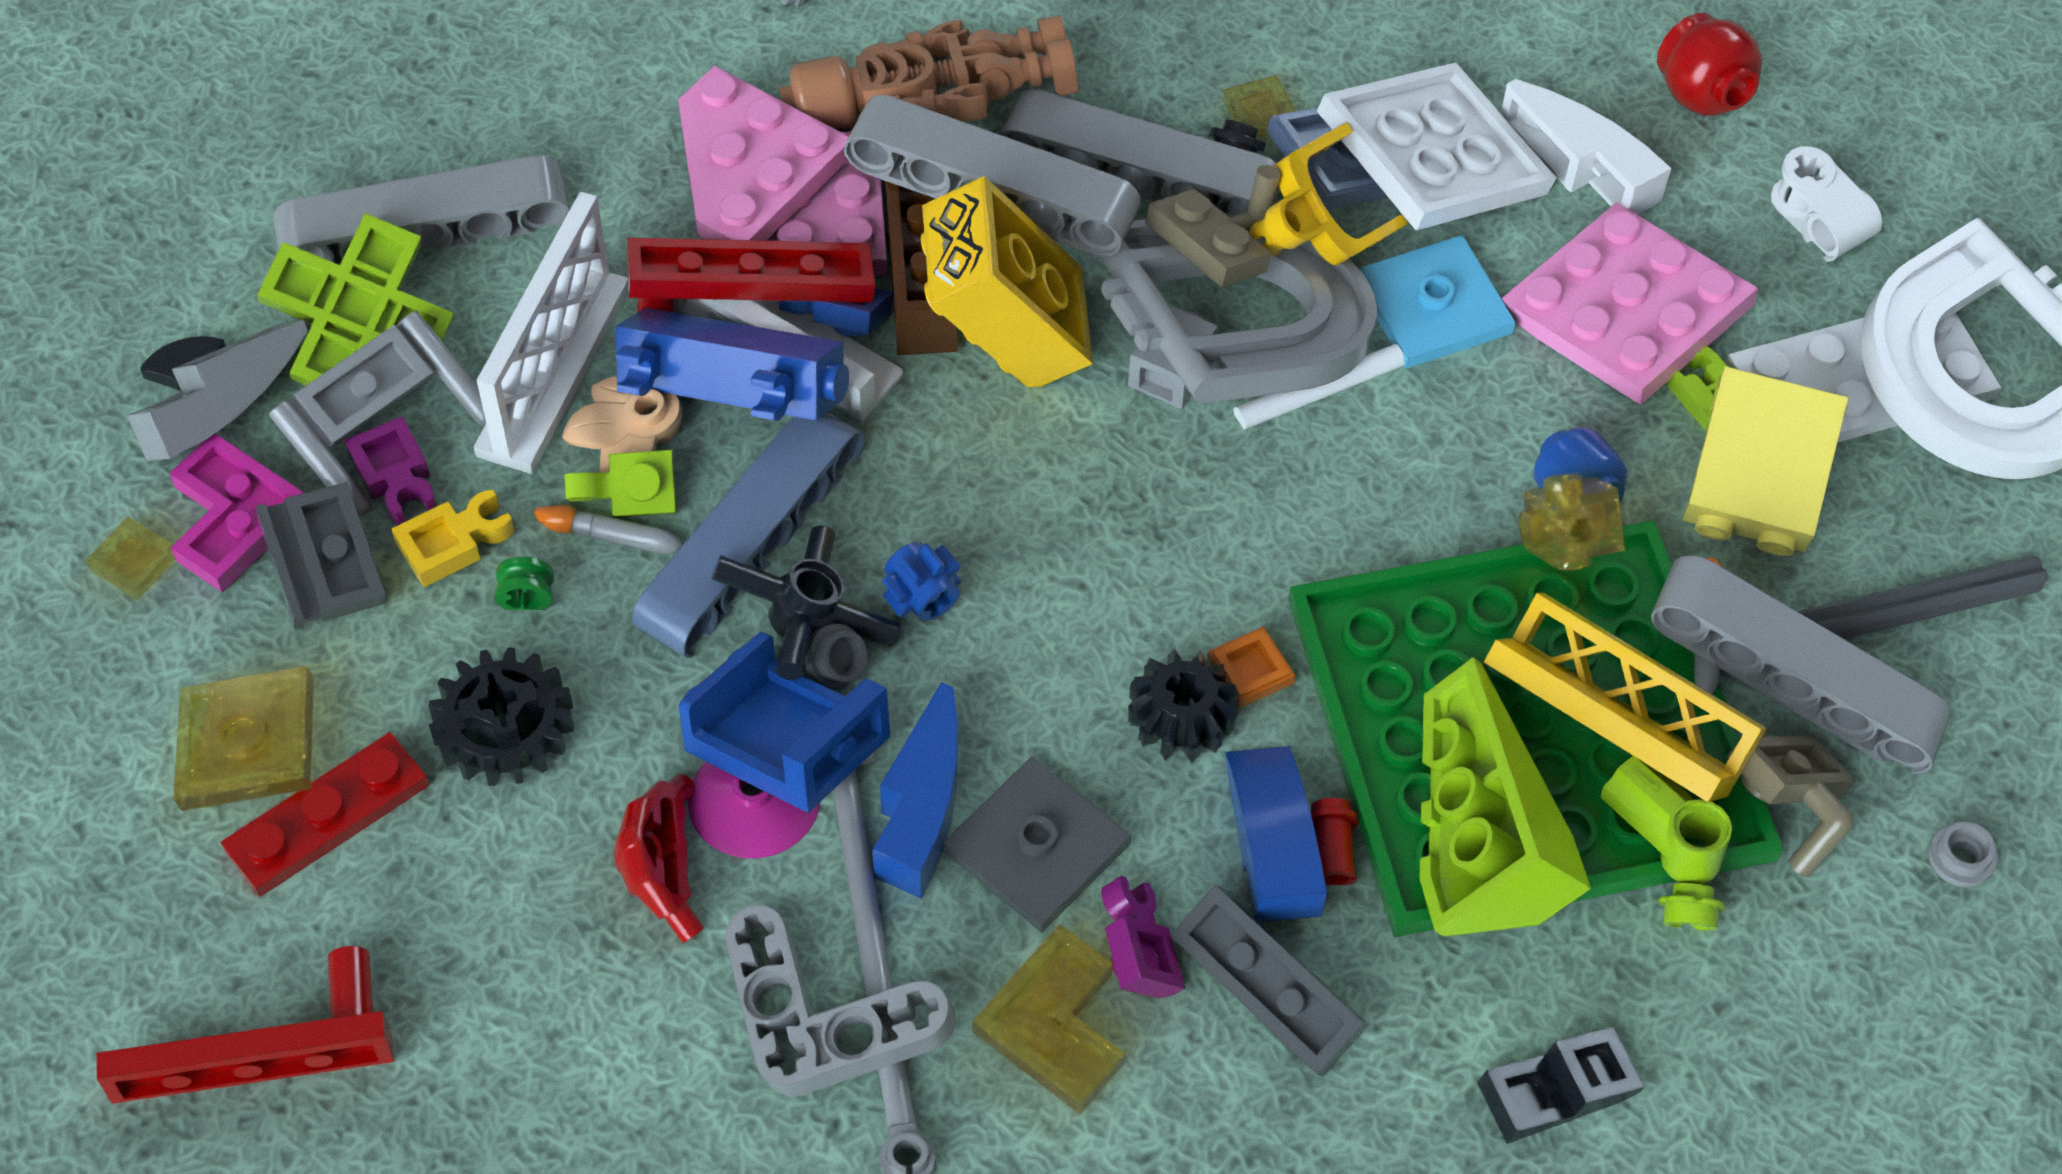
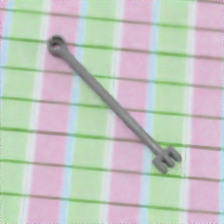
[833,752,936,1174]

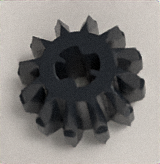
[1128,648,1238,763]

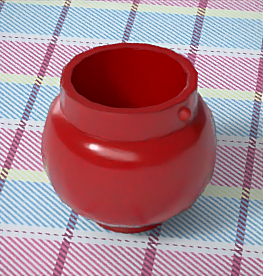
[1657,13,1763,116]

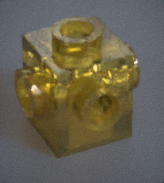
[1518,474,1625,570]

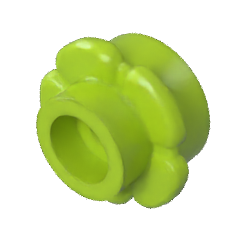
[1658,883,1725,931]

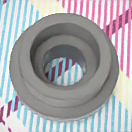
[1928,822,1998,887]

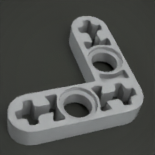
[725,904,956,1096]

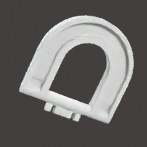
[1861,217,2062,479]

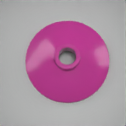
[688,762,820,858]

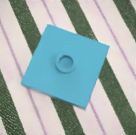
[1358,235,1516,369]

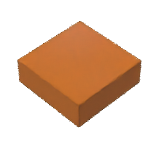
[1207,626,1296,709]

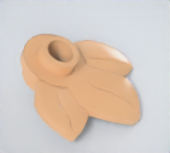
[562,376,683,473]

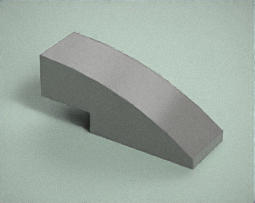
[127,319,308,461]

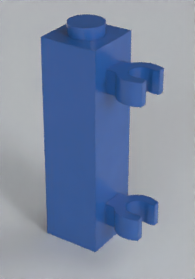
[616,307,849,421]

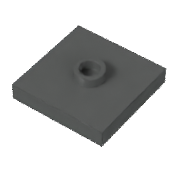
[943,756,1131,933]

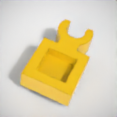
[391,490,515,588]

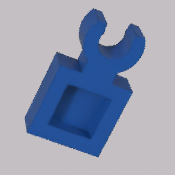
[779,288,893,336]

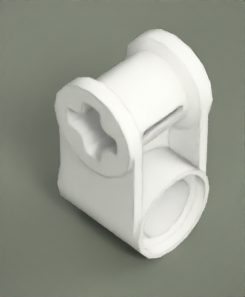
[1771,146,1882,262]

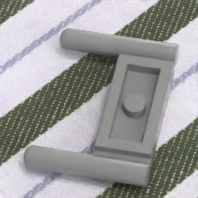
[269,310,486,517]

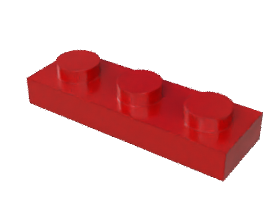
[220,732,430,898]

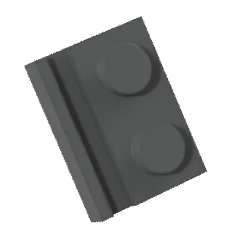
[256,482,386,629]

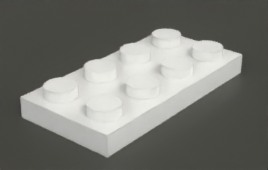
[1726,313,2001,442]

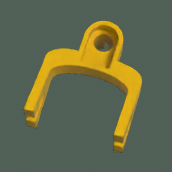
[1249,122,1408,266]

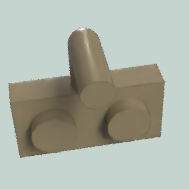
[1145,165,1281,288]
[1727,735,1856,877]

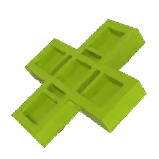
[257,213,454,386]

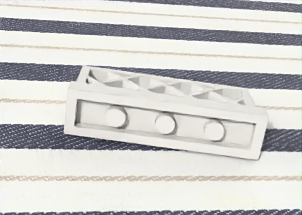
[474,192,629,474]

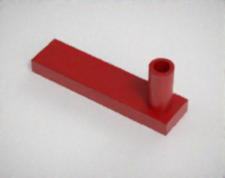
[626,237,875,312]
[96,946,394,1104]

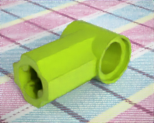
[1601,756,1732,884]

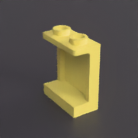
[1682,366,1849,556]

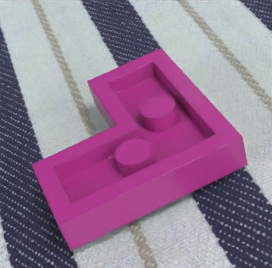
[169,434,304,593]

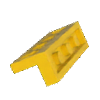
[1484,593,1767,802]

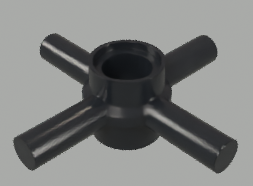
[711,525,900,680]

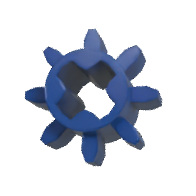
[882,542,961,621]

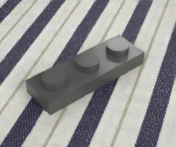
[1170,885,1369,1076]

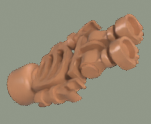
[779,15,1079,132]

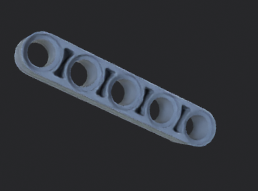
[632,412,865,658]

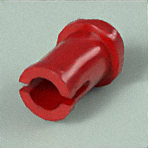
[1310,798,1358,885]

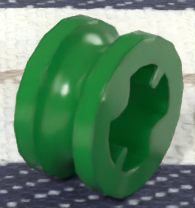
[494,557,554,610]

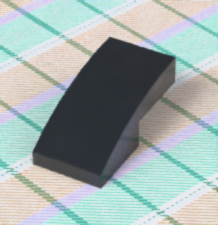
[1477,1027,1644,1144]

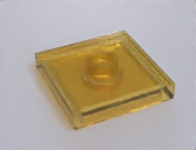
[173,666,314,811]

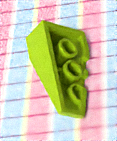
[1419,657,1591,937]

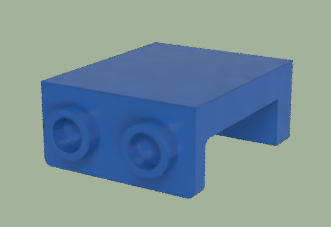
[679,632,890,813]

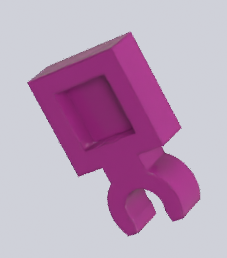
[344,417,437,526]
[1101,876,1185,998]

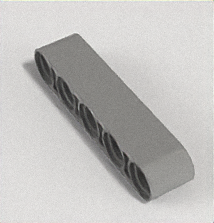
[999,89,1280,214]
[843,95,1141,257]
[273,155,570,265]
[1651,556,1950,774]

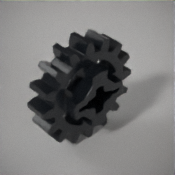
[428,647,574,786]

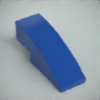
[872,682,958,899]
[1225,746,1327,922]

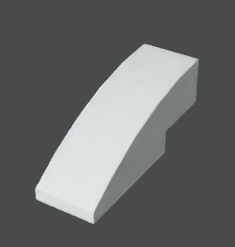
[1501,79,1671,215]

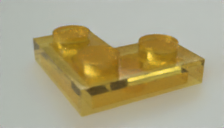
[972,924,1125,1115]

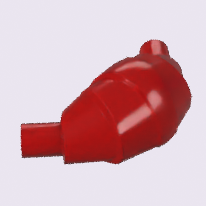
[613,774,704,943]

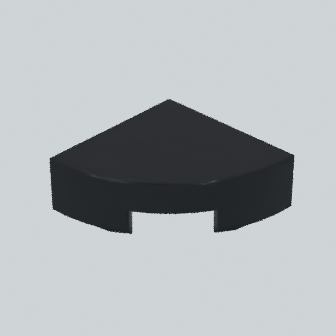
[140,336,226,390]

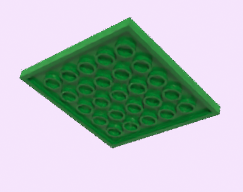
[1288,520,1783,938]

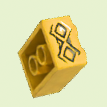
[921,176,1093,387]

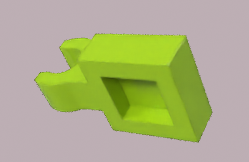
[564,450,676,518]

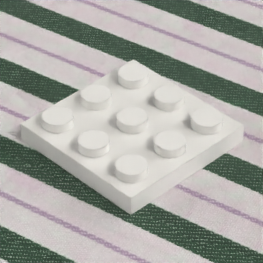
[1317,62,1556,230]

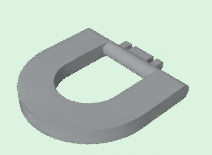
[1099,213,1377,404]

